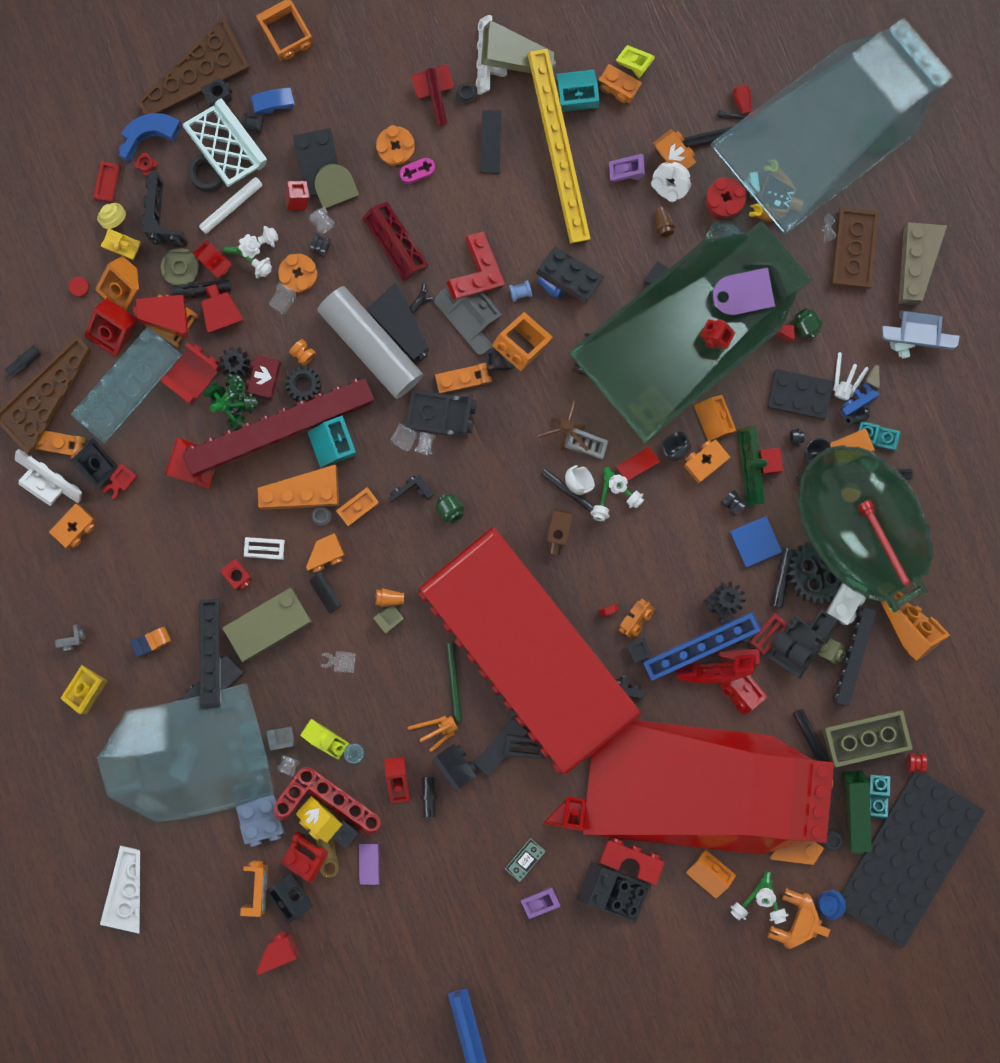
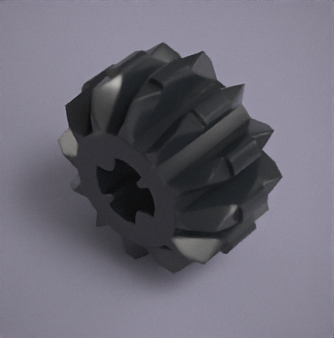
[218,347,252,377]
[712,581,746,615]

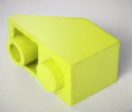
[300,719,349,760]

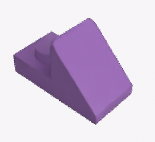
[609,154,645,182]
[521,887,560,919]

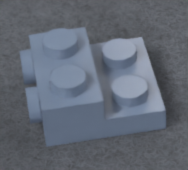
[236,794,285,847]

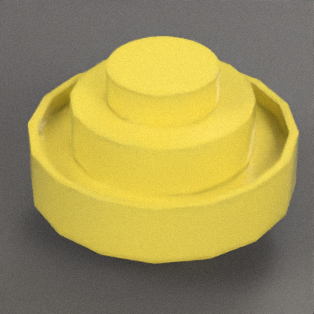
[97,203,126,229]

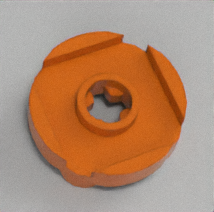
[376,125,415,166]
[278,254,318,293]

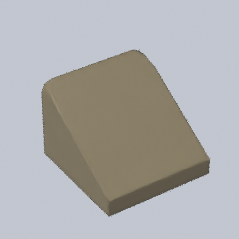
[864,365,880,391]

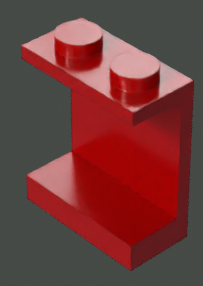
[159,343,221,405]

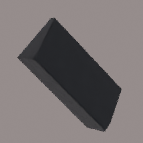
[310,572,342,613]

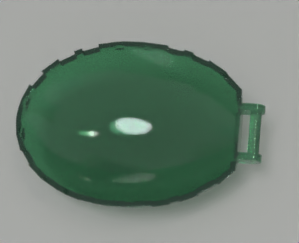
[798,445,933,613]

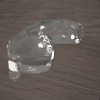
[821,214,836,242]

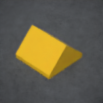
[61,665,107,714]

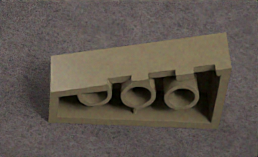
[899,222,947,305]

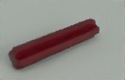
[426,67,447,125]

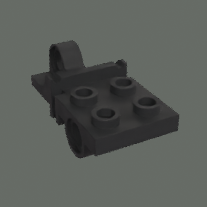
[767,610,838,679]

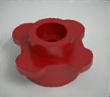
[134,153,157,176]

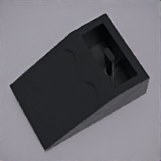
[577,862,650,922]

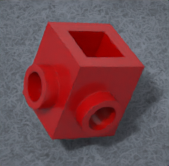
[700,319,736,350]

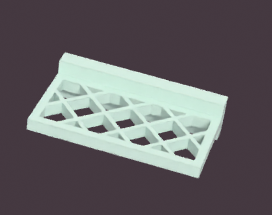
[183,98,267,187]

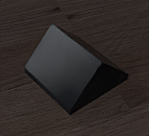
[70,438,118,490]

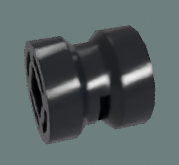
[720,490,748,517]

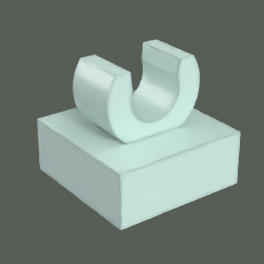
[890,342,915,359]

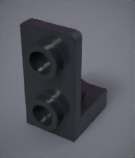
[388,475,435,503]

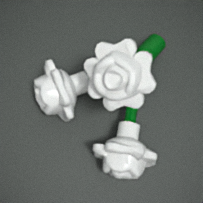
[223,226,278,279]

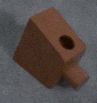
[547,508,573,555]

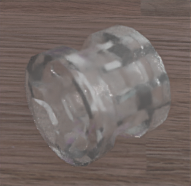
[277,755,301,777]

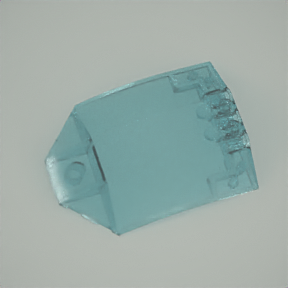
[97,683,275,822]

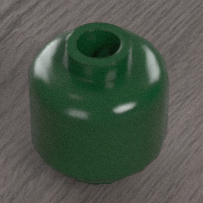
[793,308,822,338]
[435,494,464,523]

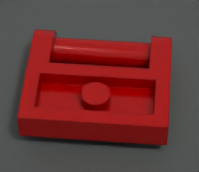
[280,832,328,883]

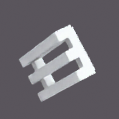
[244,537,285,560]

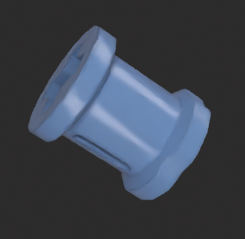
[509,280,532,302]

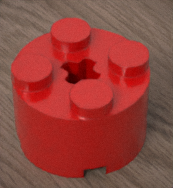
[705,178,746,222]

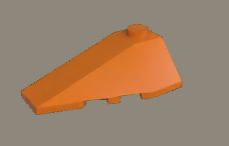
[875,582,950,661]

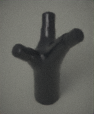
[409,283,433,313]

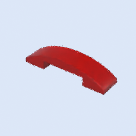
[676,654,756,683]

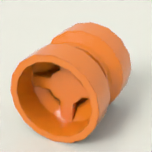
[289,339,316,366]

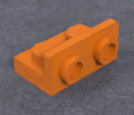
[597,64,642,104]

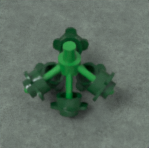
[203,373,257,431]

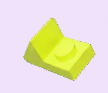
[616,45,655,79]

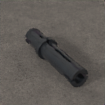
[171,279,231,298]
[770,548,794,608]

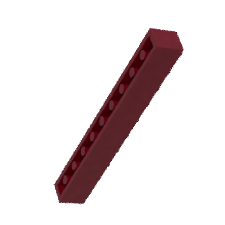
[183,378,374,478]

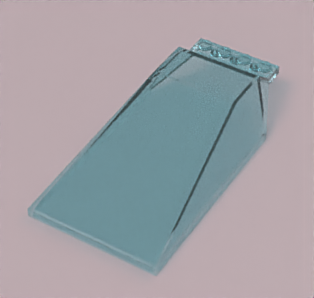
[711,18,953,234]

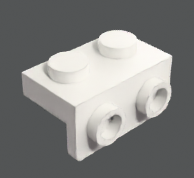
[826,579,867,625]

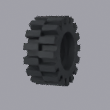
[285,366,322,402]

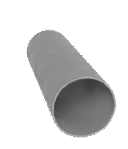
[317,286,424,399]

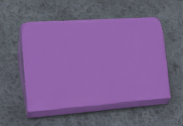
[359,843,380,885]

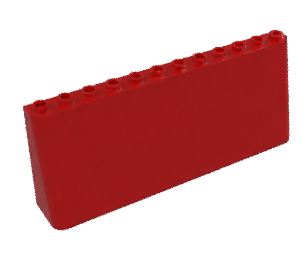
[418,527,641,776]

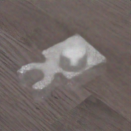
[321,651,356,673]

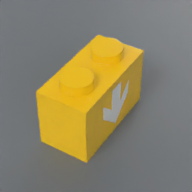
[296,796,342,843]

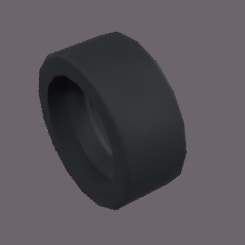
[188,153,226,192]

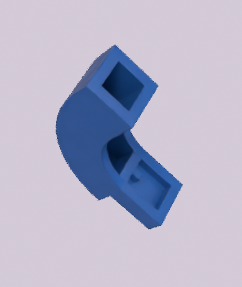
[119,113,183,163]

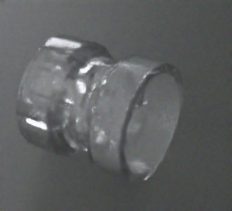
[309,208,335,235]

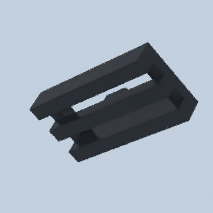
[503,734,543,759]

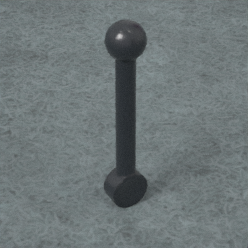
[717,110,758,121]

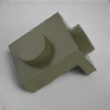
[817,639,846,666]

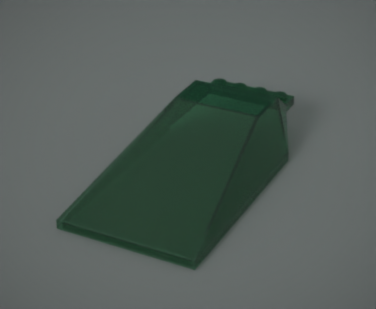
[568,221,812,444]

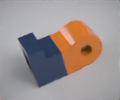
[130,627,171,658]

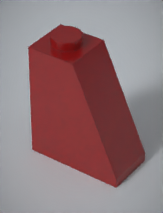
[133,295,189,338]

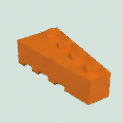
[258,464,339,510]

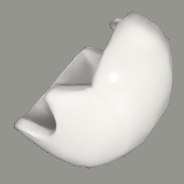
[565,465,595,495]

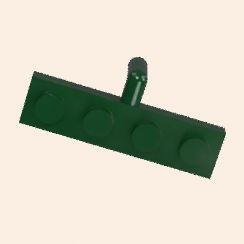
[737,426,768,506]

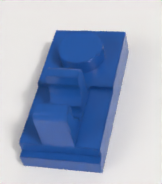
[840,383,880,418]

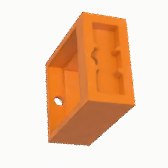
[256,0,314,61]
[492,312,553,371]

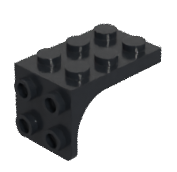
[141,171,188,246]
[406,389,477,438]

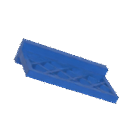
[448,988,487,1063]

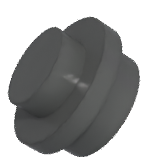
[312,506,331,526]

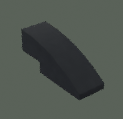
[480,110,502,174]

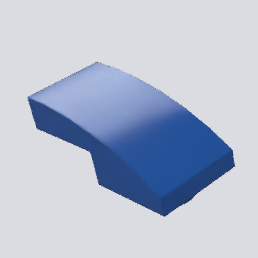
[251,88,294,114]

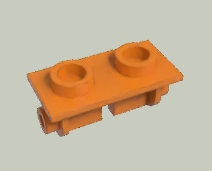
[619,598,655,640]

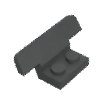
[435,288,502,354]

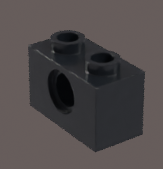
[266,873,313,924]

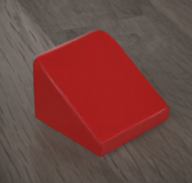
[772,325,795,343]

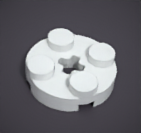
[651,162,691,202]

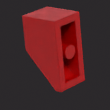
[384,757,410,804]

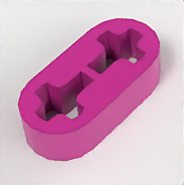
[400,158,435,184]

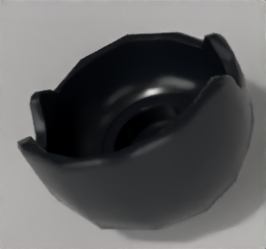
[661,432,692,461]
[804,438,834,469]

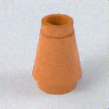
[375,588,404,607]

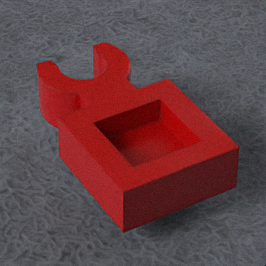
[103,463,138,500]

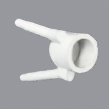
[832,352,869,401]

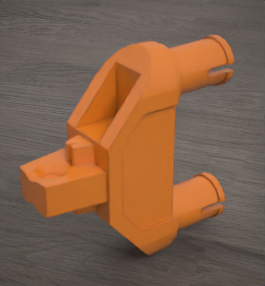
[767,888,830,949]

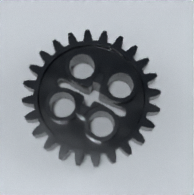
[786,540,849,605]

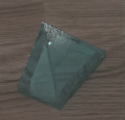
[706,220,748,255]

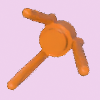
[407,716,458,752]

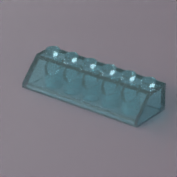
[71,326,182,443]

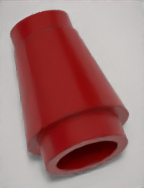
[732,84,752,115]

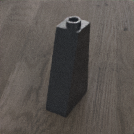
[367,283,429,363]

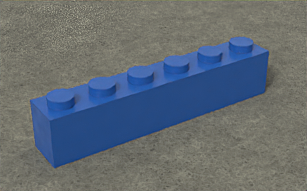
[643,611,762,681]

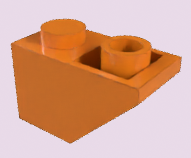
[306,533,345,573]

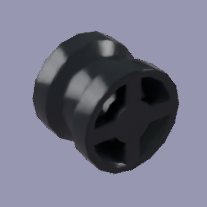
[310,234,331,257]

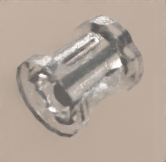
[415,432,436,455]

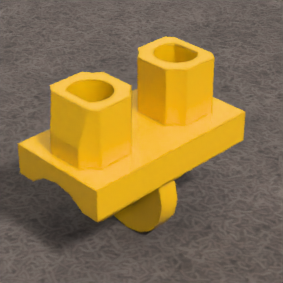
[101,228,141,260]

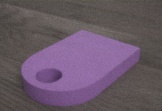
[713,268,775,315]

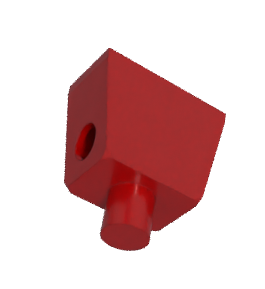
[201,284,244,333]

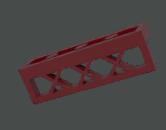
[362,202,429,281]

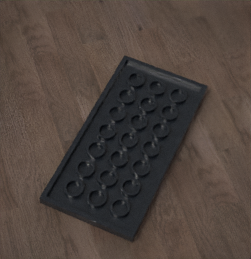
[840,771,985,948]

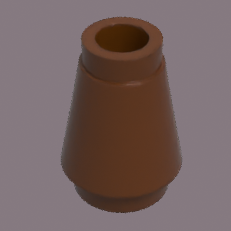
[654,207,675,237]

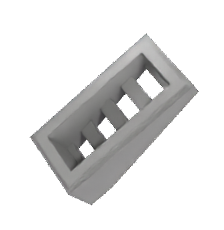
[564,429,608,459]

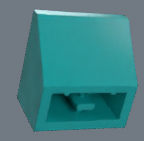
[556,70,599,112]
[307,416,357,468]

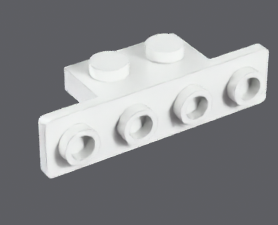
[476,15,507,94]
[15,449,82,506]

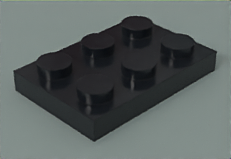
[536,247,604,304]
[768,369,833,420]

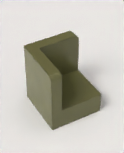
[373,606,405,634]

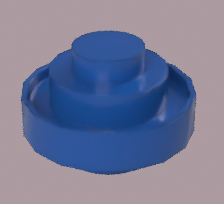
[817,890,846,920]

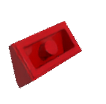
[411,64,454,99]
[616,447,660,482]

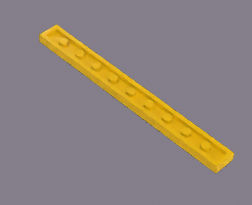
[527,49,590,244]

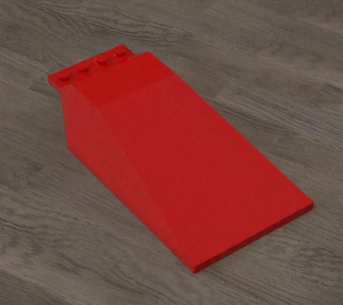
[583,720,834,855]

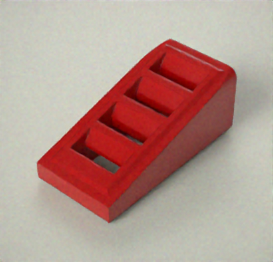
[717,649,760,665]

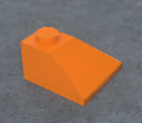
[95,256,139,311]

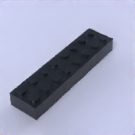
[832,607,876,706]

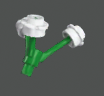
[591,467,644,522]
[730,872,788,924]

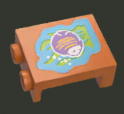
[240,861,268,917]

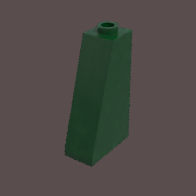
[842,770,872,855]

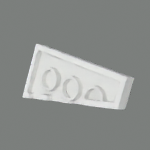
[100,845,140,933]

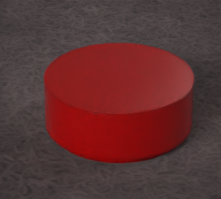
[69,277,89,297]
[598,603,619,617]

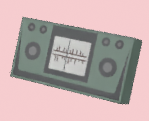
[505,838,545,882]

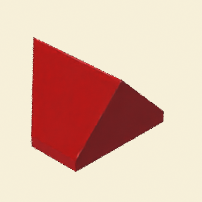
[543,796,586,831]

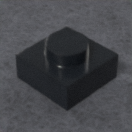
[626,638,652,663]

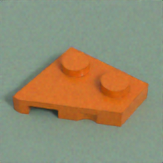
[769,841,824,865]

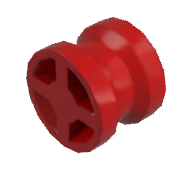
[907,753,927,773]

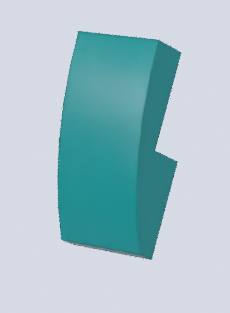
[859,422,901,451]
[869,775,890,819]

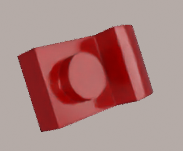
[192,240,231,279]

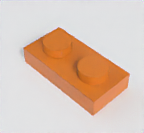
[336,487,379,527]

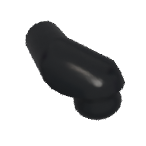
[844,407,870,426]

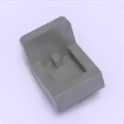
[55,625,86,651]

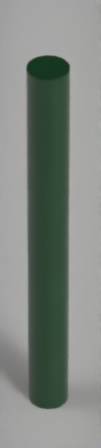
[446,642,462,722]

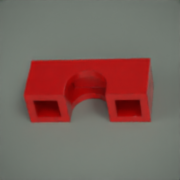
[599,838,665,885]

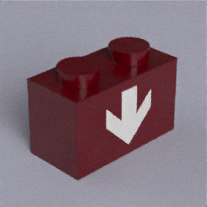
[245,355,282,400]

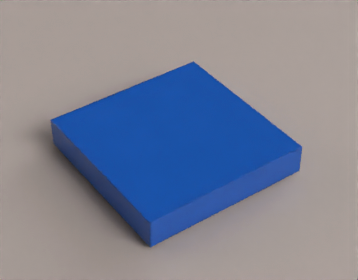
[730,516,782,568]

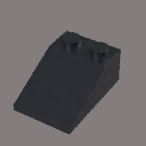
[293,128,339,197]
[433,743,478,791]

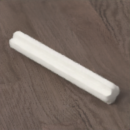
[199,177,262,234]

